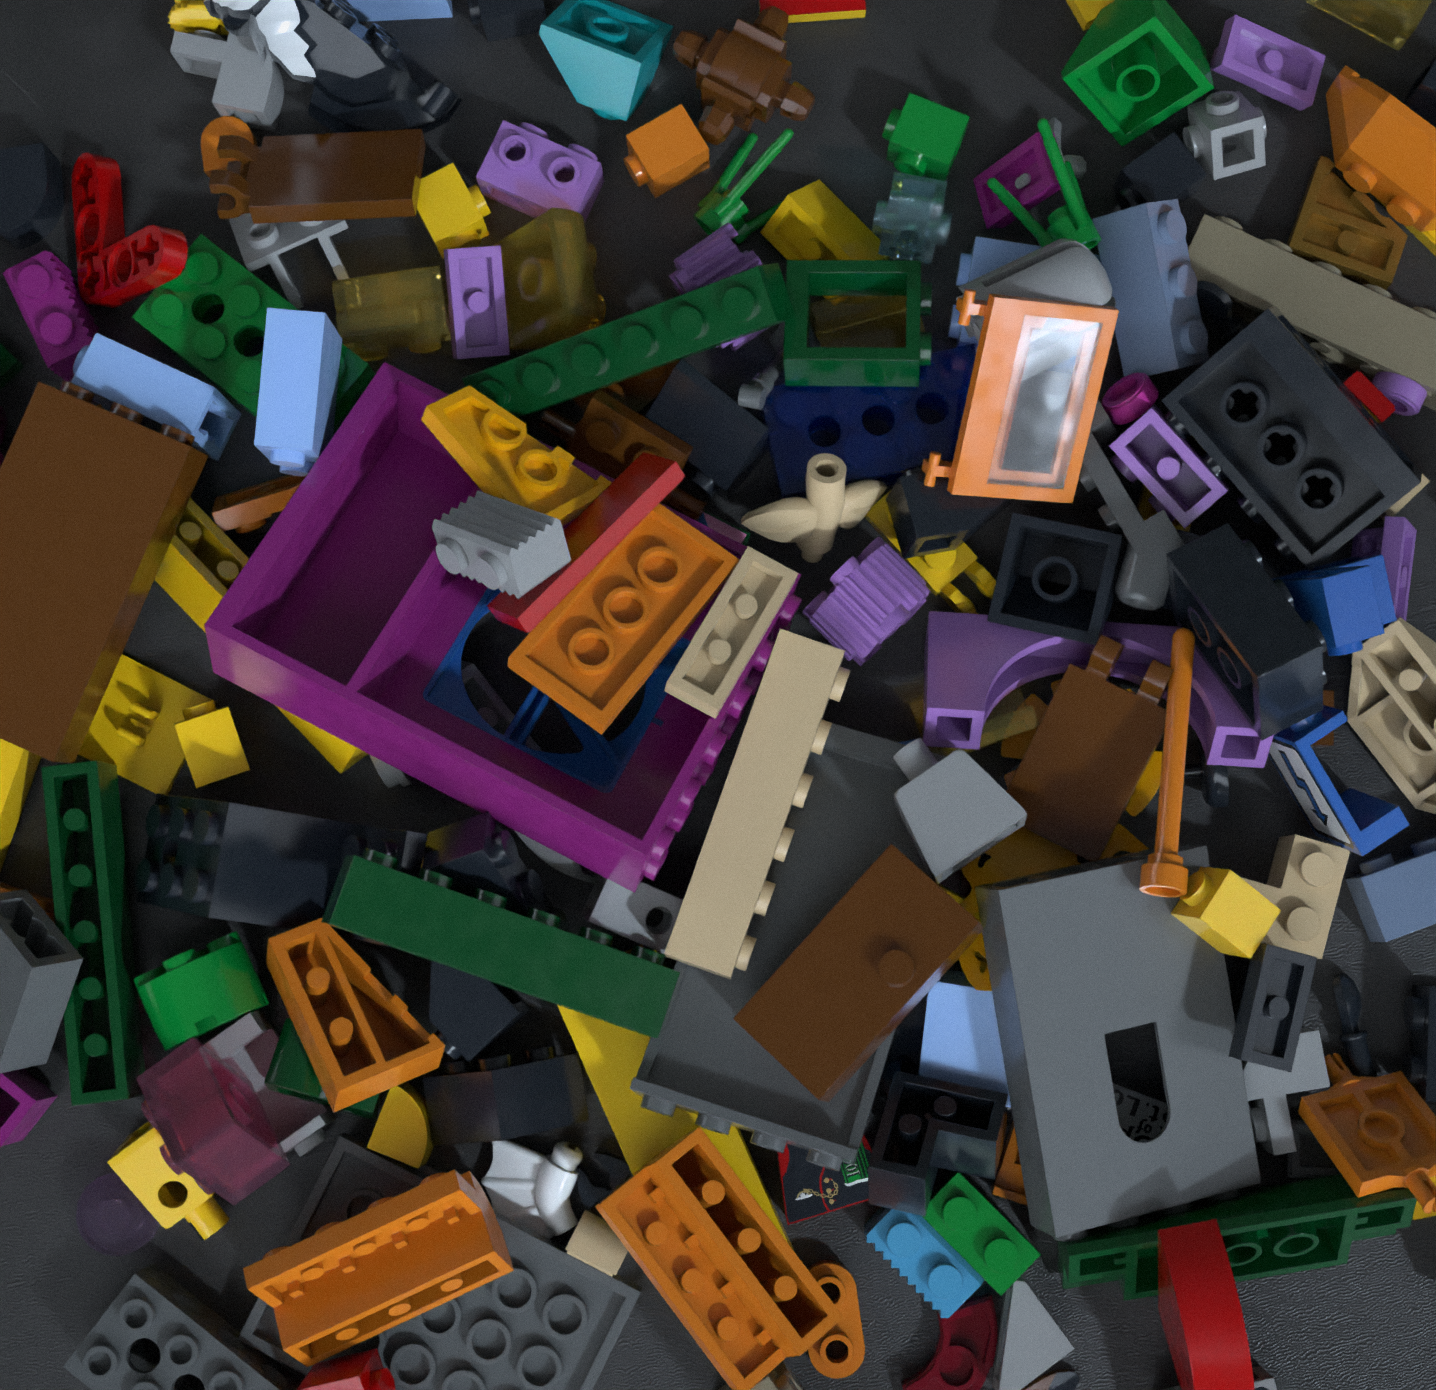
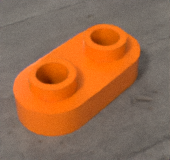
[808,1260,865,1379]

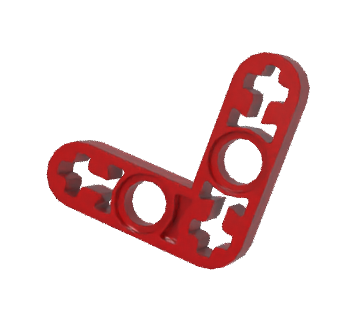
[72,152,188,308]

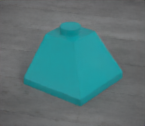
[539,0,674,122]

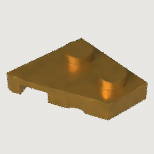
[1287,156,1408,290]

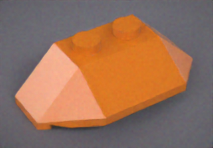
[1326,65,1436,232]

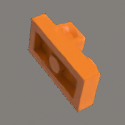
[212,475,306,533]

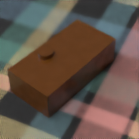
[733,844,984,1103]

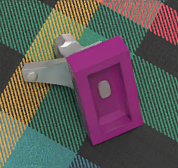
[973,117,1087,229]

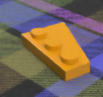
[421,385,612,526]

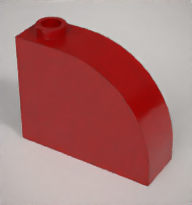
[1158,1219,1254,1390]

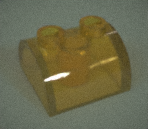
[493,207,606,349]

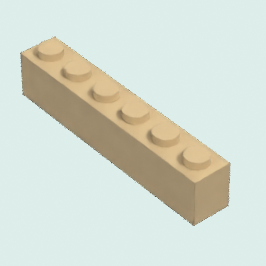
[664,629,851,980]

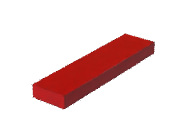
[487,452,685,633]

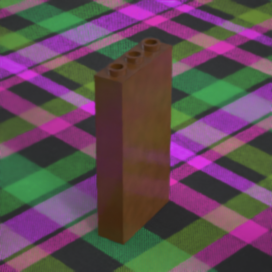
[0,380,208,763]

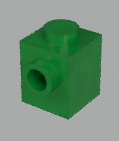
[882,93,970,183]

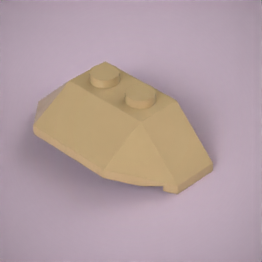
[1347,617,1436,814]

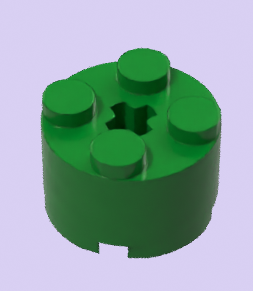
[133,931,269,1051]

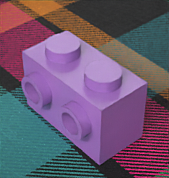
[476,120,605,237]
[1109,404,1229,529]

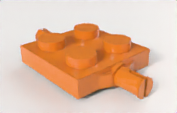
[1298,1053,1436,1214]

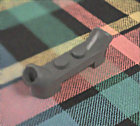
[1020,391,1185,611]

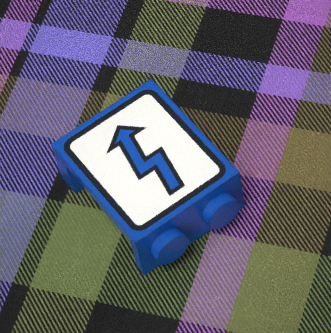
[1268,705,1409,856]

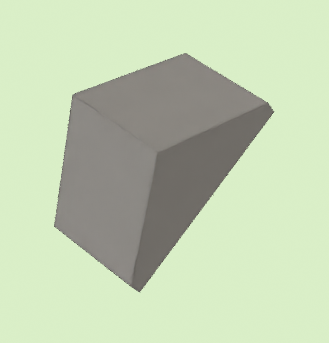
[992,1276,1074,1390]

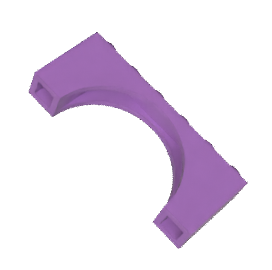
[923,611,1274,768]

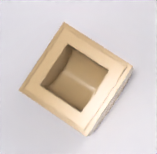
[565,1210,628,1277]

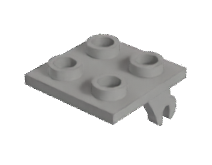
[229,213,353,309]

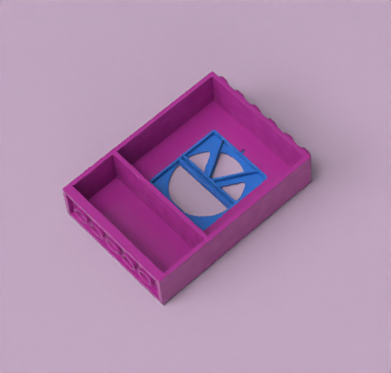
[204,362,802,893]

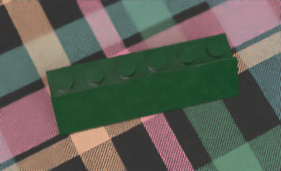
[1058,1174,1417,1301]

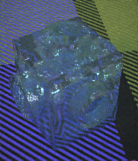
[872,172,952,264]

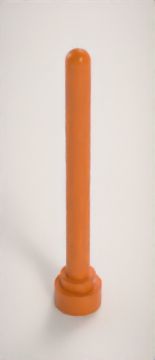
[1139,628,1195,897]

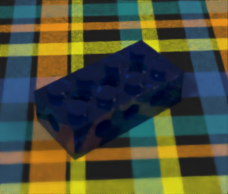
[760,344,976,500]

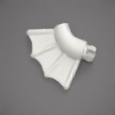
[481,1139,582,1239]

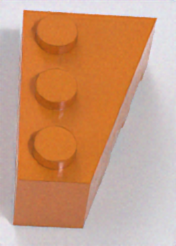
[266,918,445,1113]

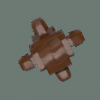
[673,6,815,145]

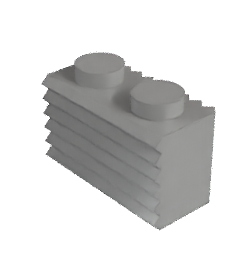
[432,490,571,599]

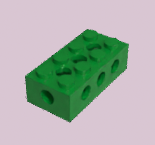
[132,234,376,436]

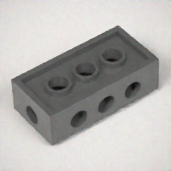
[63,1263,301,1390]

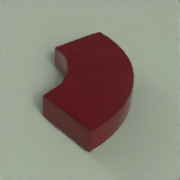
[901,1292,997,1390]

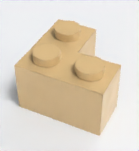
[1240,834,1350,959]

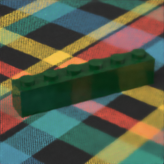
[462,263,796,419]
[42,760,147,1106]
[321,848,680,1039]

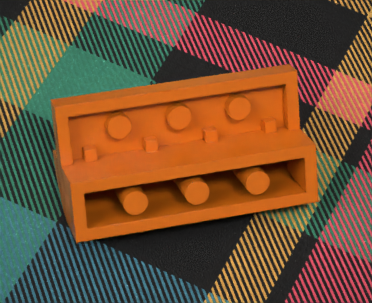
[595,1127,844,1390]
[243,1169,514,1367]

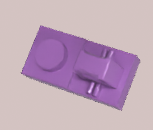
[1210,15,1326,111]
[444,245,510,359]
[1351,516,1417,628]

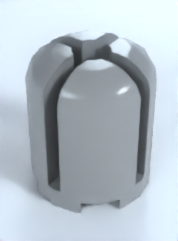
[956,239,1117,380]

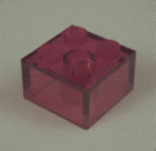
[136,1037,291,1206]

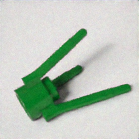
[987,118,1102,250]
[693,128,794,246]

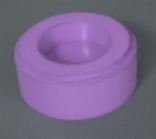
[1371,372,1427,416]

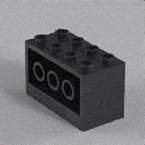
[1161,307,1422,571]

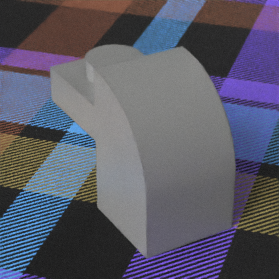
[170,30,284,132]
[1241,1027,1330,1155]

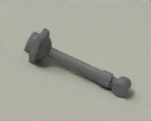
[738,322,821,410]

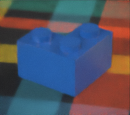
[1272,555,1397,656]

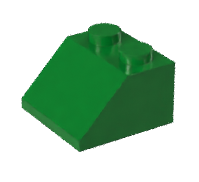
[1061,0,1214,147]

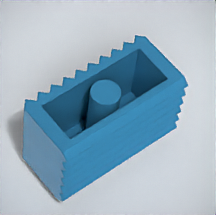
[863,1207,984,1318]

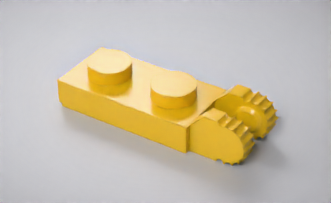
[864,490,996,614]

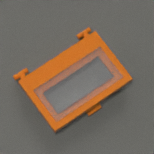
[921,289,1119,503]

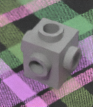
[1183,91,1267,180]

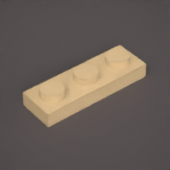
[664,546,798,719]

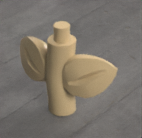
[741,453,887,563]

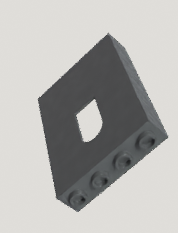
[975,843,1261,1242]

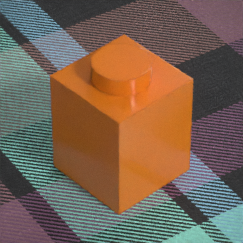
[623,104,710,198]

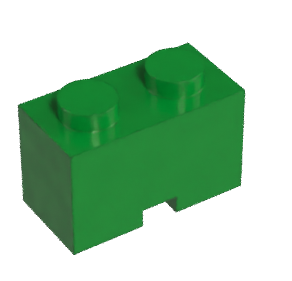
[922,1169,1041,1296]

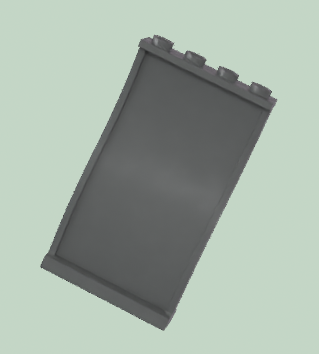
[630,723,946,1171]

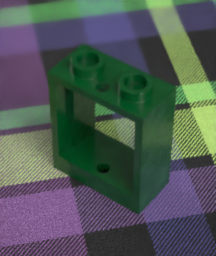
[783,260,932,387]

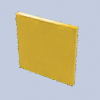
[78,654,216,795]

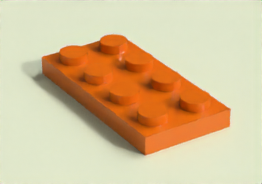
[507,503,740,735]

